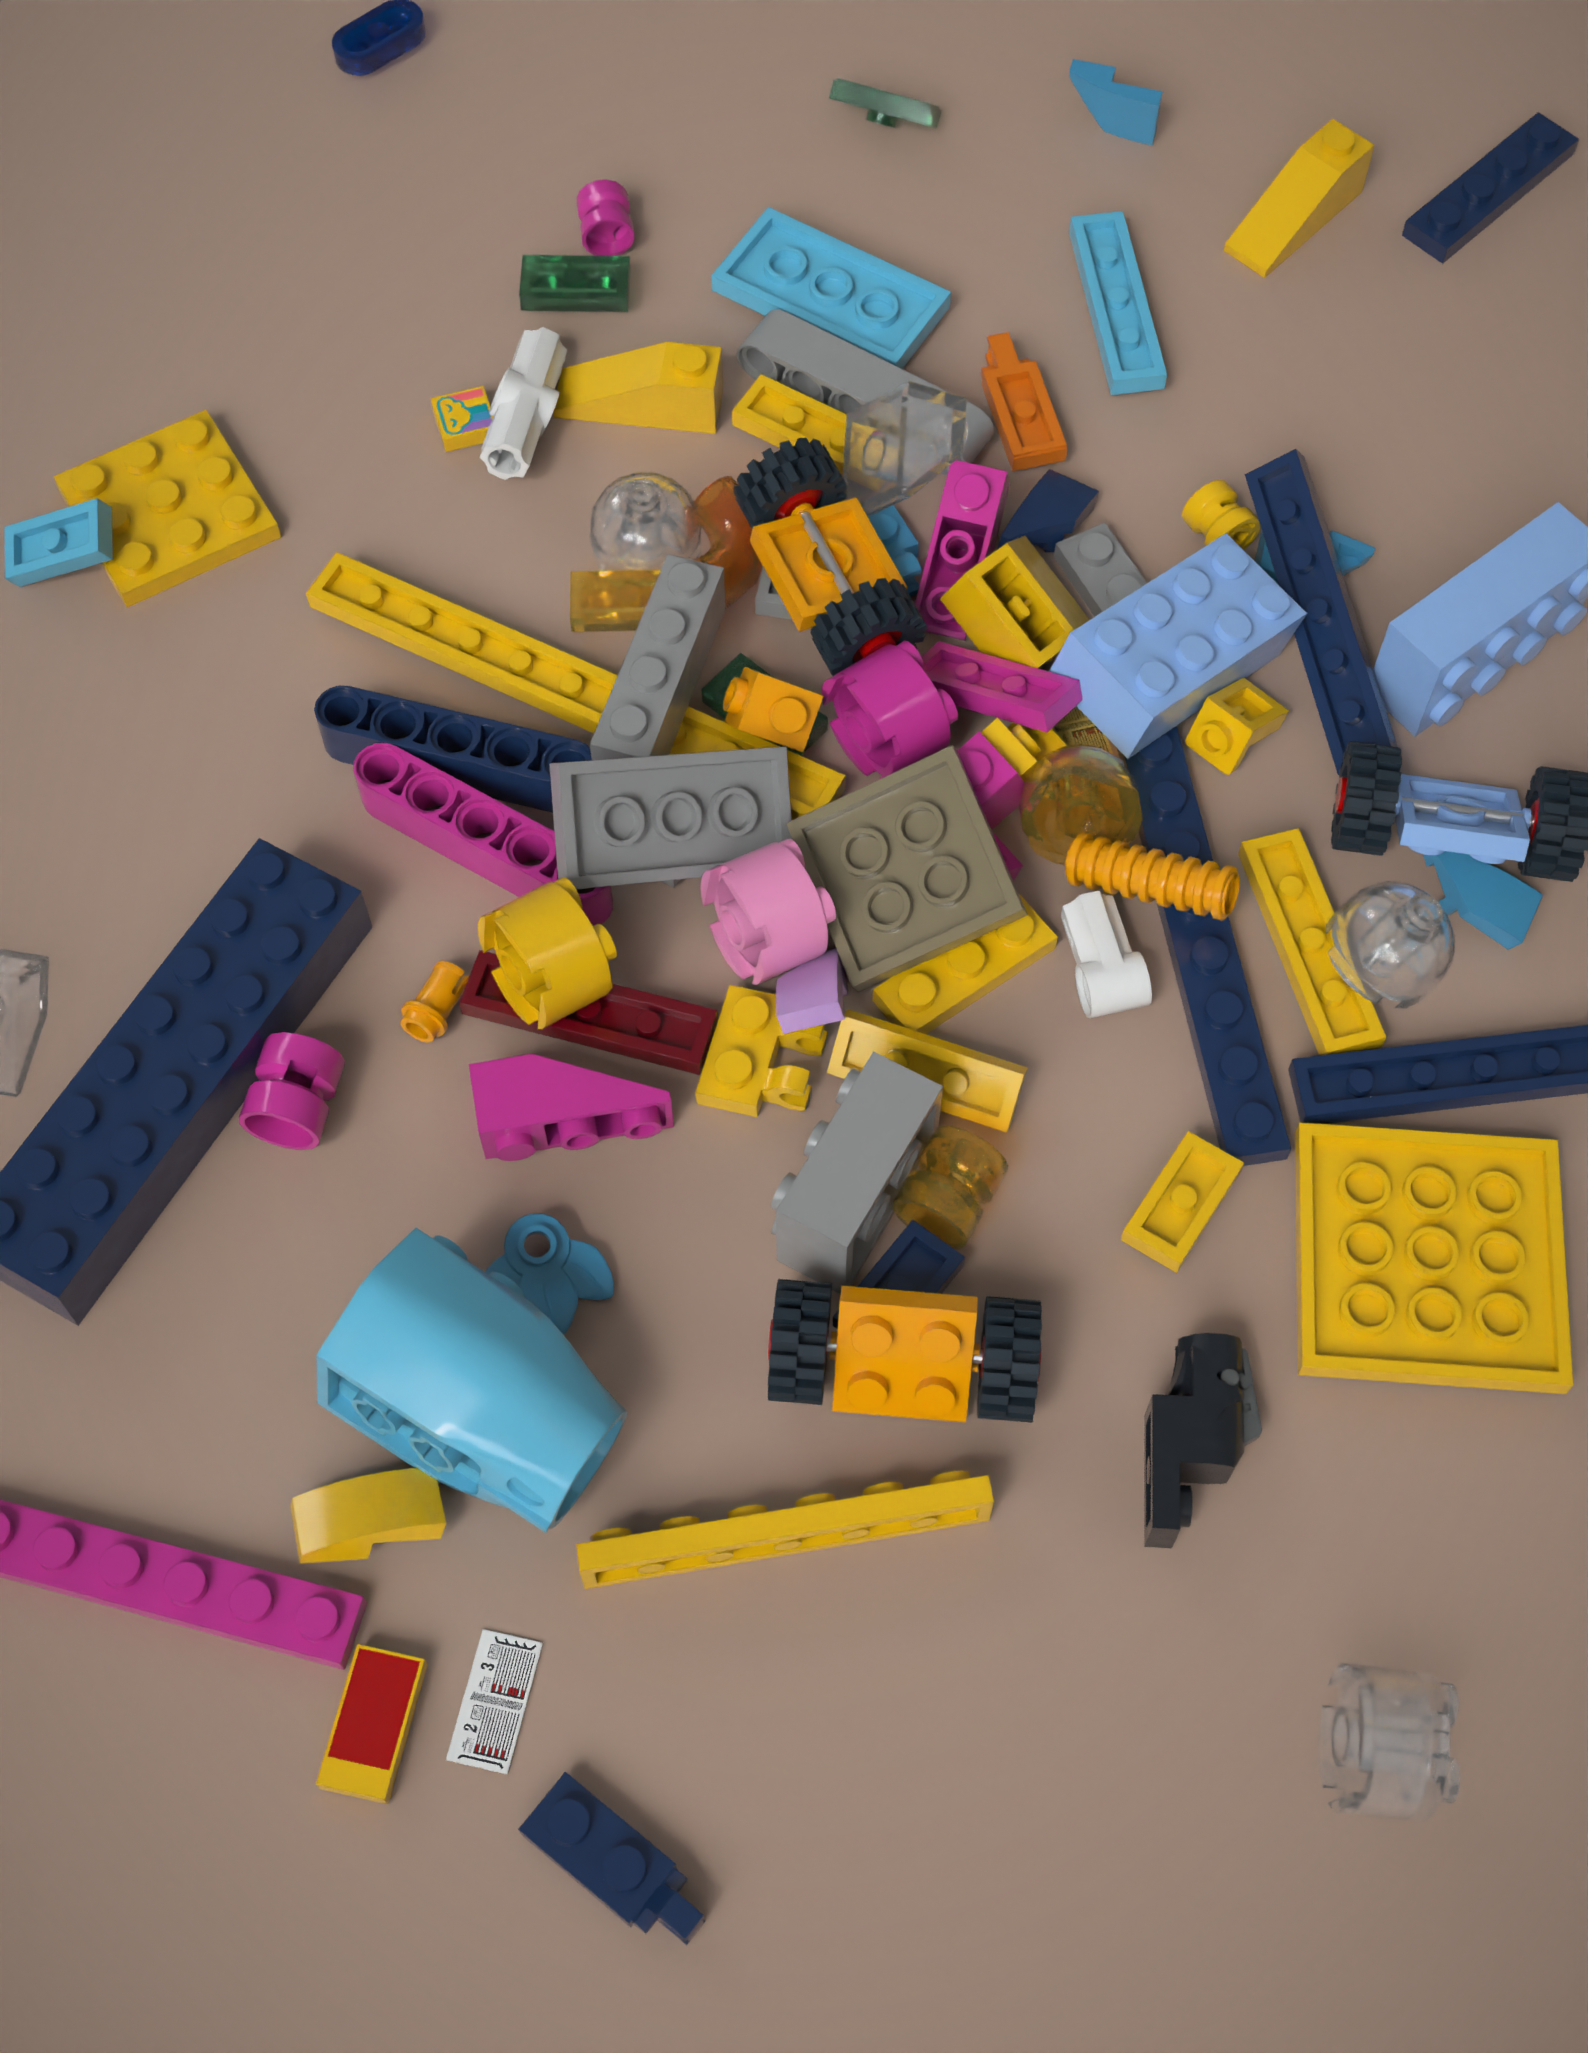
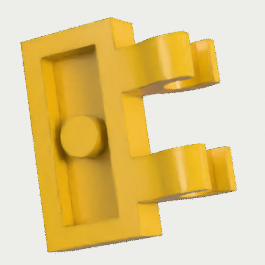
[695,985,828,1118]

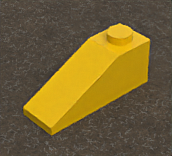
[1223,118,1375,278]
[553,342,723,434]

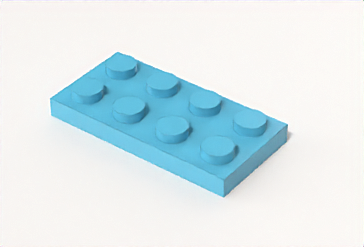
[711,207,951,369]

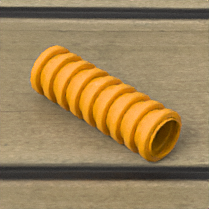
[1065,832,1240,921]

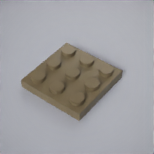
[786,745,1028,992]

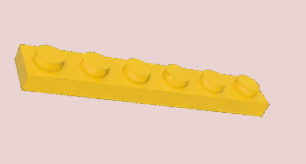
[576,1471,994,1589]

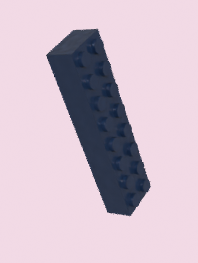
[0,838,372,1326]

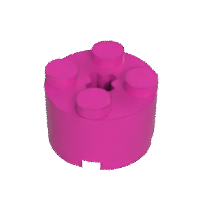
[821,641,958,779]

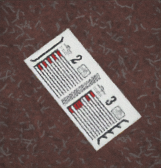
[446,1629,543,1774]

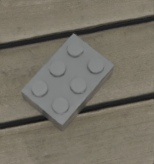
[771,1051,943,1294]

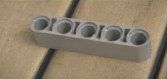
[737,309,994,476]

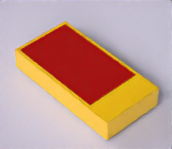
[316,1644,428,1805]

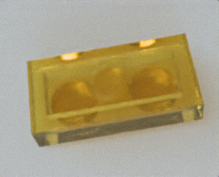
[570,569,661,632]

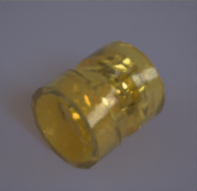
[892,1126,1009,1249]

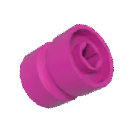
[239,1032,345,1150]

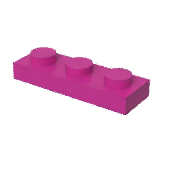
[921,641,1083,732]

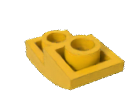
[290,1468,446,1563]

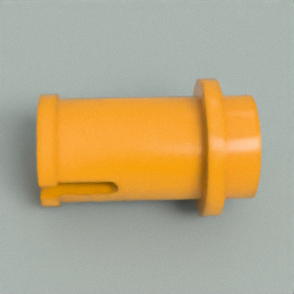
[400,960,469,1043]

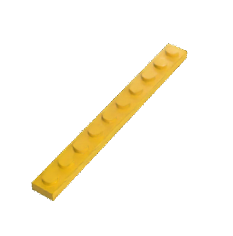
[306,552,846,821]

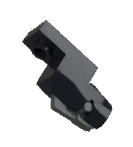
[1144,1333,1262,1548]

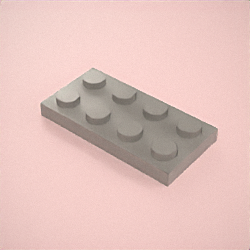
[549,747,793,889]

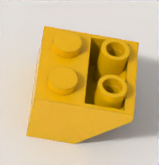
[940,536,1090,669]

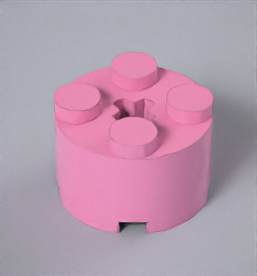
[701,839,836,985]

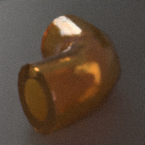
[690,476,763,608]

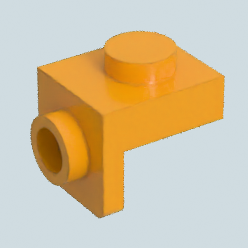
[723,667,824,752]

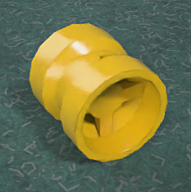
[1181,479,1261,550]

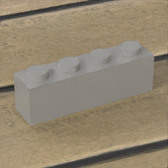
[590,554,726,760]

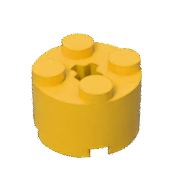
[478,877,617,1029]

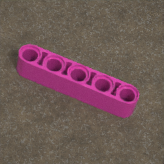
[353,743,613,926]

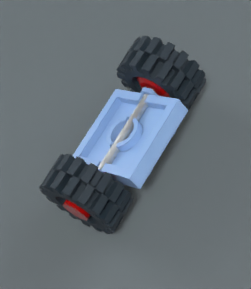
[1331,741,1588,882]

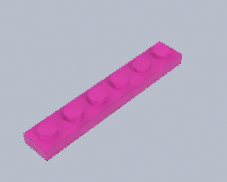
[0,1500,367,1670]

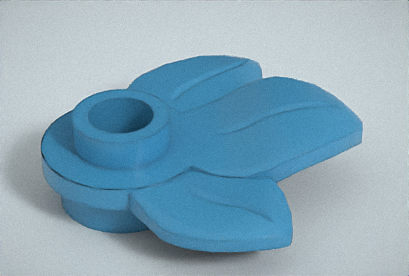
[486,1213,614,1335]

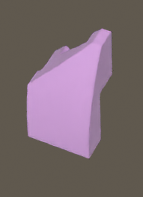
[776,948,848,1034]

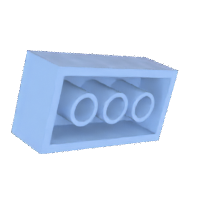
[1373,502,1588,737]
[1049,533,1307,759]

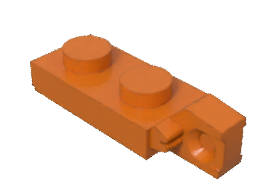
[980,332,1067,472]

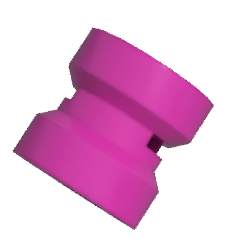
[576,179,634,258]

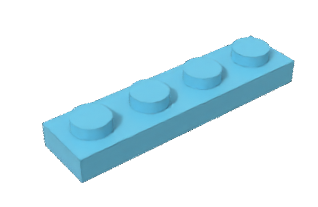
[1069,211,1167,395]

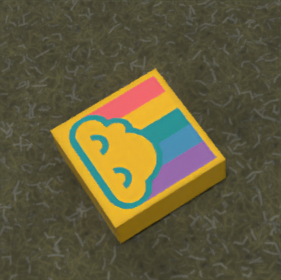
[430,385,493,452]

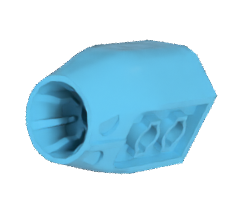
[316,1228,627,1533]

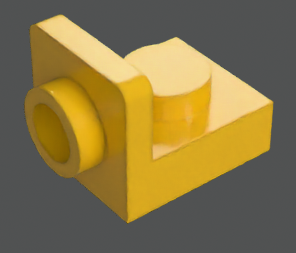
[1185,677,1289,775]
[980,717,1069,789]

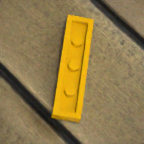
[1238,828,1386,1056]

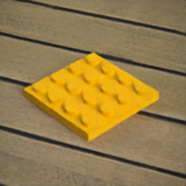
[1295,1122,1573,1394]

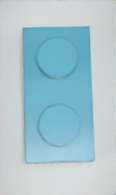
[4,498,113,587]

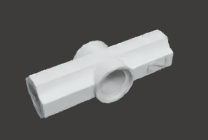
[479,327,567,480]

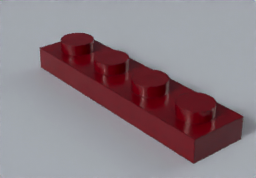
[459,950,718,1075]

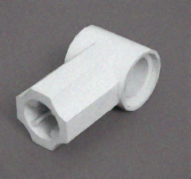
[1061,891,1152,1018]

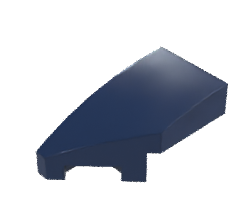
[997,469,1099,553]

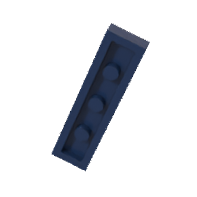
[1402,112,1579,264]

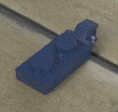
[518,1771,705,1945]

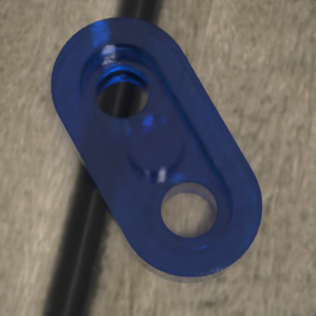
[332,0,426,76]

